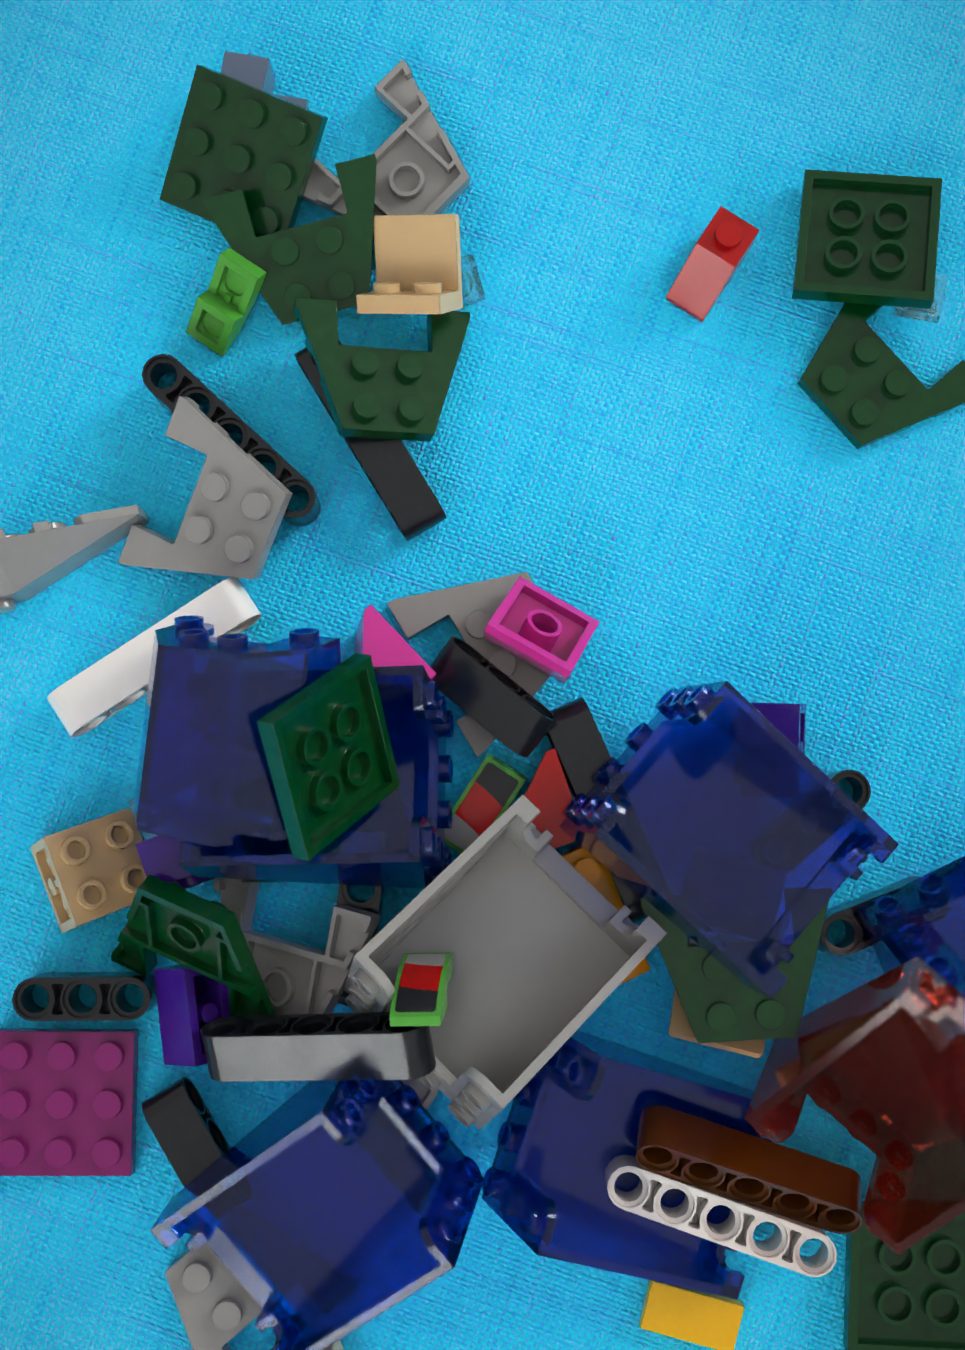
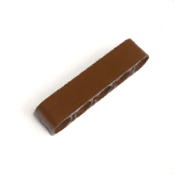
[635,1105,863,1234]

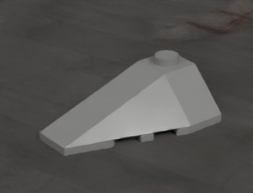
[0,505,149,614]

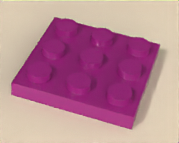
[0,1029,138,1176]

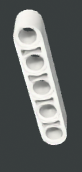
[47,577,262,738]
[605,1155,837,1277]

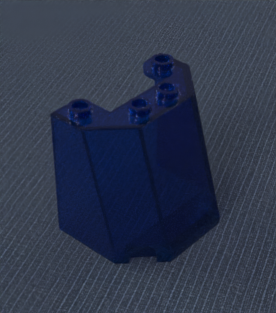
[134,615,341,847]

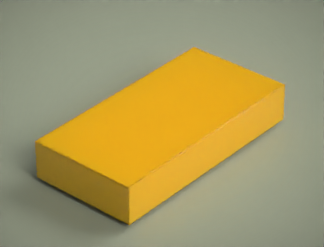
[639,1276,744,1350]

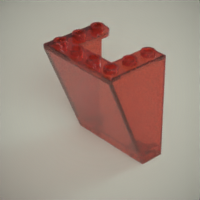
[744,957,965,1255]

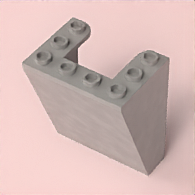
[344,795,667,1130]

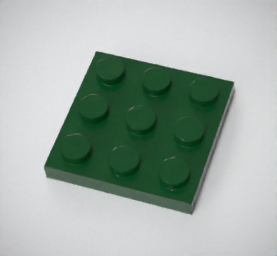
[160,65,328,237]
[792,169,942,309]
[257,653,400,861]
[843,1201,965,1350]

